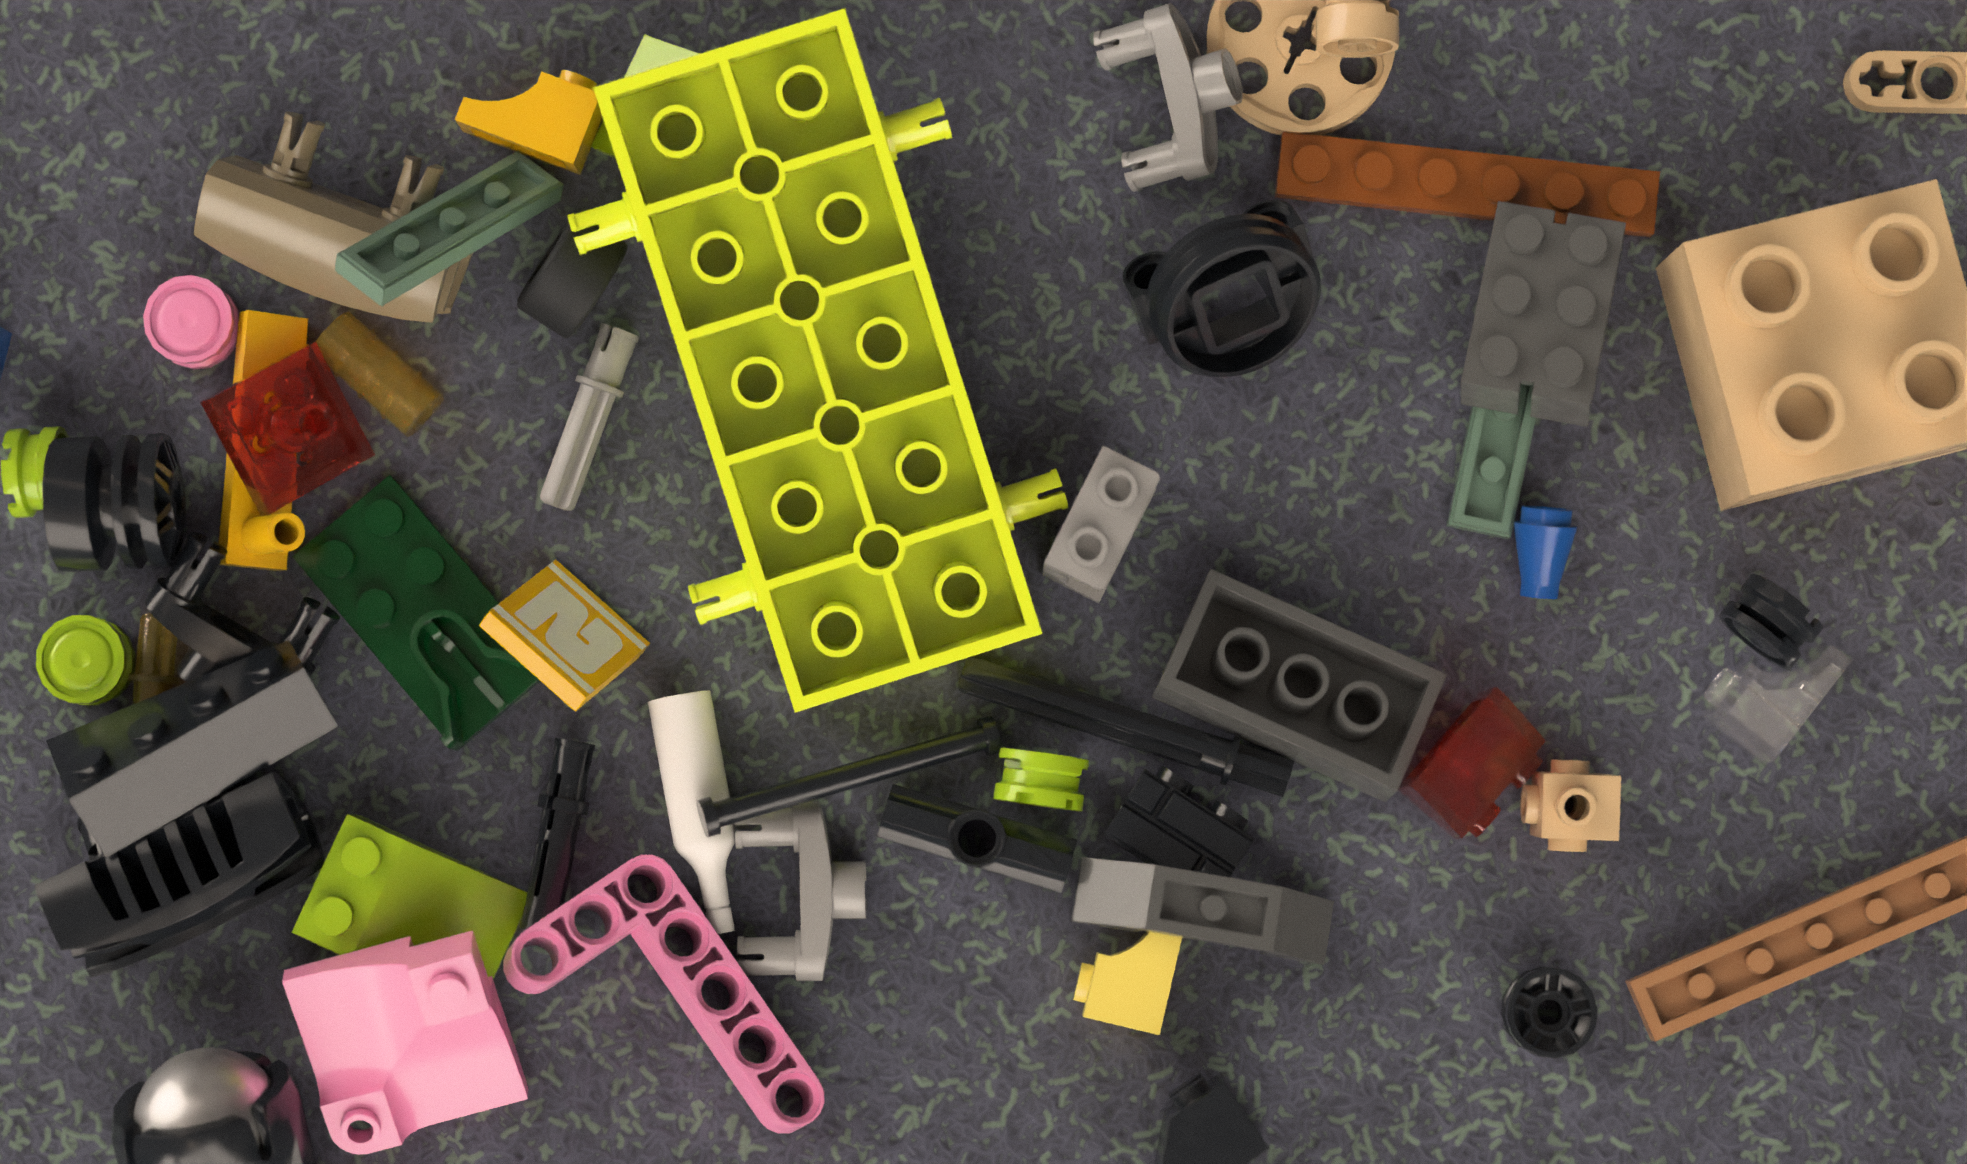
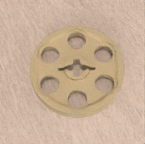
[1207,0,1395,135]

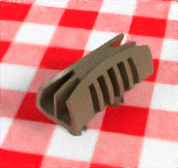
[194,111,473,323]

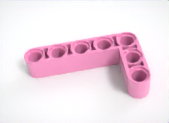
[503,855,824,1134]

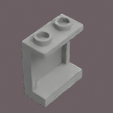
[1042,446,1160,603]

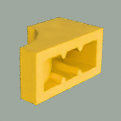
[455,70,603,175]

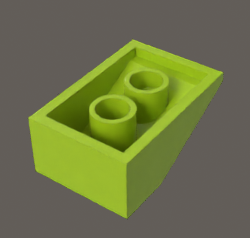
[291,814,527,979]

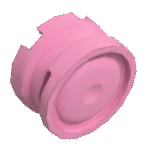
[143,275,239,370]

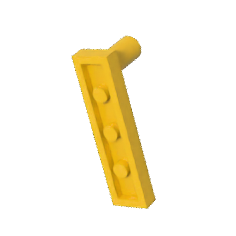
[219,310,308,571]

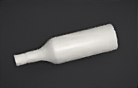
[648,690,736,934]

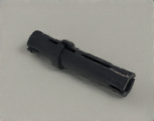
[519,738,596,929]

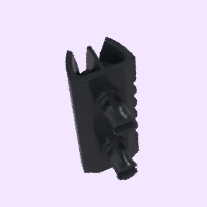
[34,772,325,978]

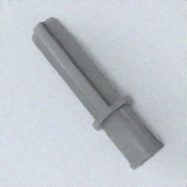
[540,323,639,511]

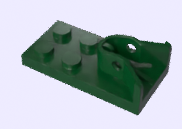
[292,475,540,751]

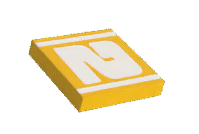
[479,559,650,711]

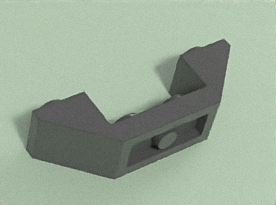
[1071,857,1334,965]

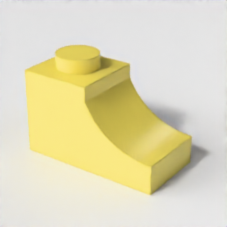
[1073,931,1182,1035]

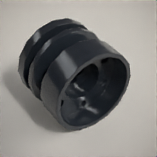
[42,433,186,572]

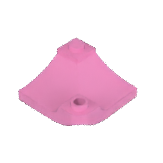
[282,931,528,1154]

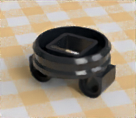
[1122,200,1321,377]

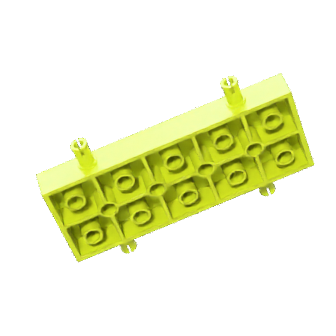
[568,8,1069,713]

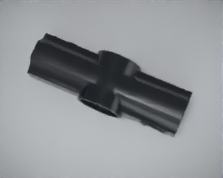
[877,784,1077,893]

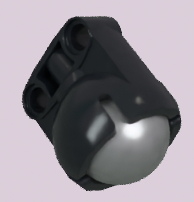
[111,1048,317,1164]

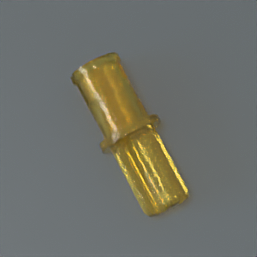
[128,613,180,705]

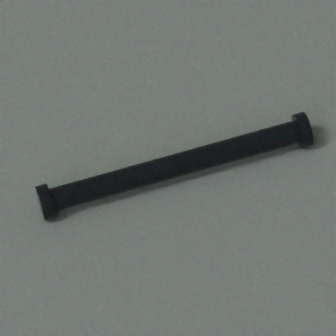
[697,716,1002,838]

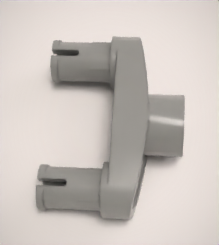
[1093,3,1243,192]
[735,800,867,981]

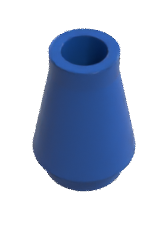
[1513,505,1577,599]

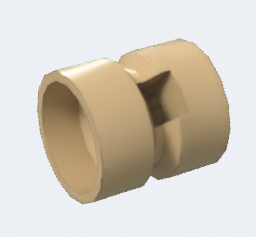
[1316,0,1399,58]

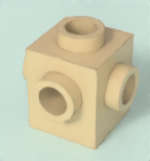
[1520,759,1621,852]

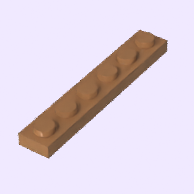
[1625,836,1967,1042]

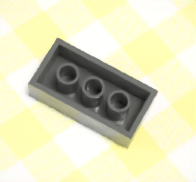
[1151,569,1447,802]

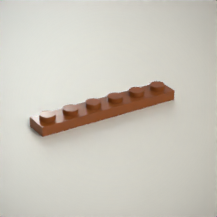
[1275,132,1660,237]

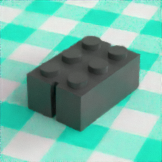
[1461,201,1626,427]

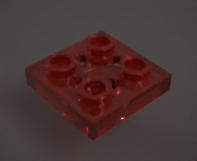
[200,342,375,516]

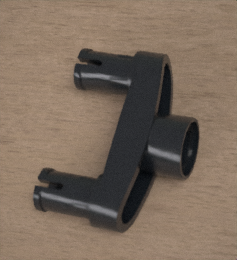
[145,532,340,682]

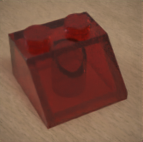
[1398,687,1546,839]

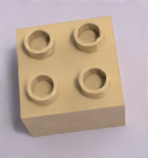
[1656,179,1967,511]

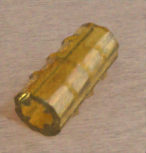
[312,311,444,437]

